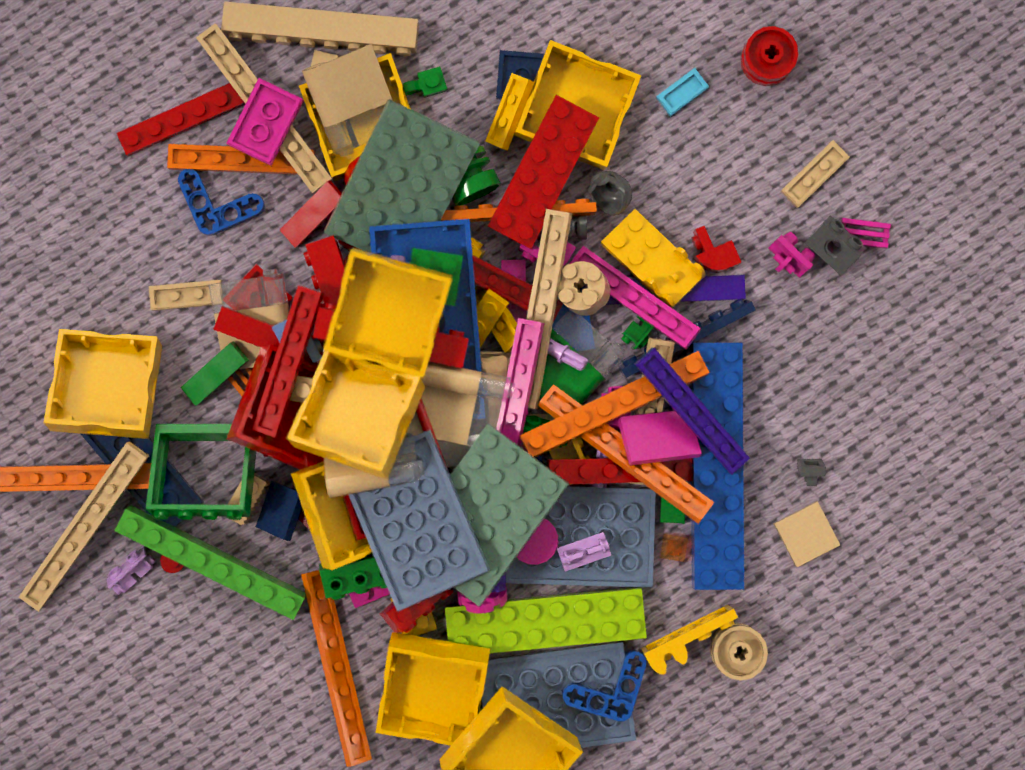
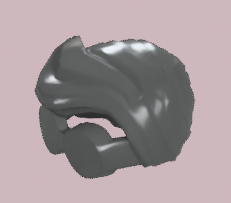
[587,171,632,216]

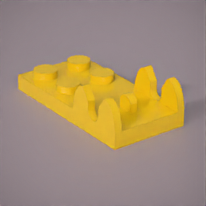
[601,209,705,309]
[641,604,738,675]

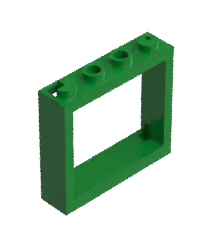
[146,424,257,520]

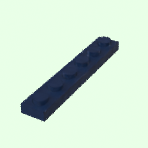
[618,298,756,378]

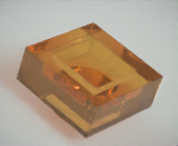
[660,534,688,562]

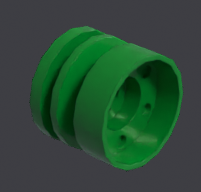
[452,146,501,206]

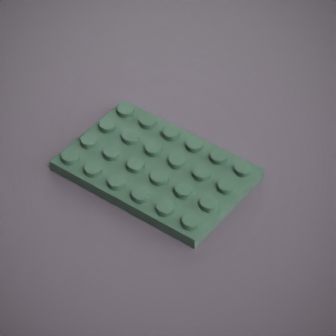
[324,99,480,252]
[450,424,569,607]

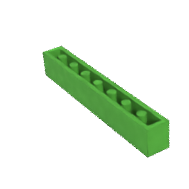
[114,505,306,620]

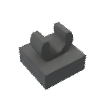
[797,459,826,486]

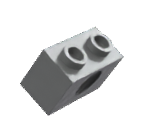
[805,215,866,276]

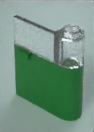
[540,310,625,405]

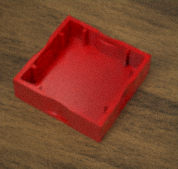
[226,344,324,470]

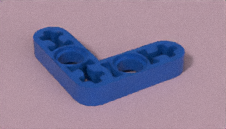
[178,169,265,236]
[562,650,647,722]

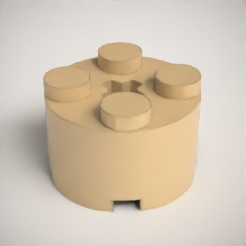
[558,261,610,316]

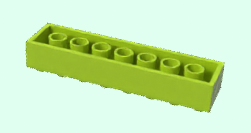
[445,587,647,653]

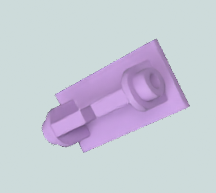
[557,532,611,572]
[107,546,156,595]

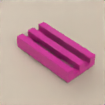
[838,218,891,249]

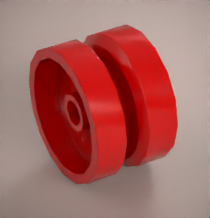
[740,26,799,86]

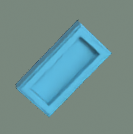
[656,68,709,117]

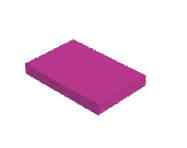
[226,78,304,166]
[618,411,702,465]

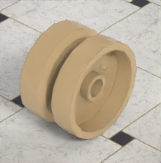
[709,622,768,681]

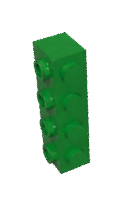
[319,552,387,600]

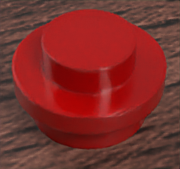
[160,555,184,573]

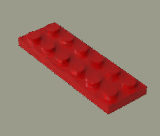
[487,95,599,249]

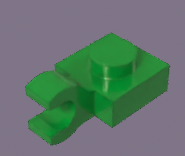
[403,66,447,98]

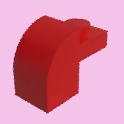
[691,226,742,273]

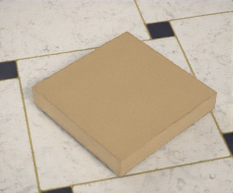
[773,501,840,567]

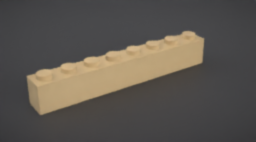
[221,1,419,56]

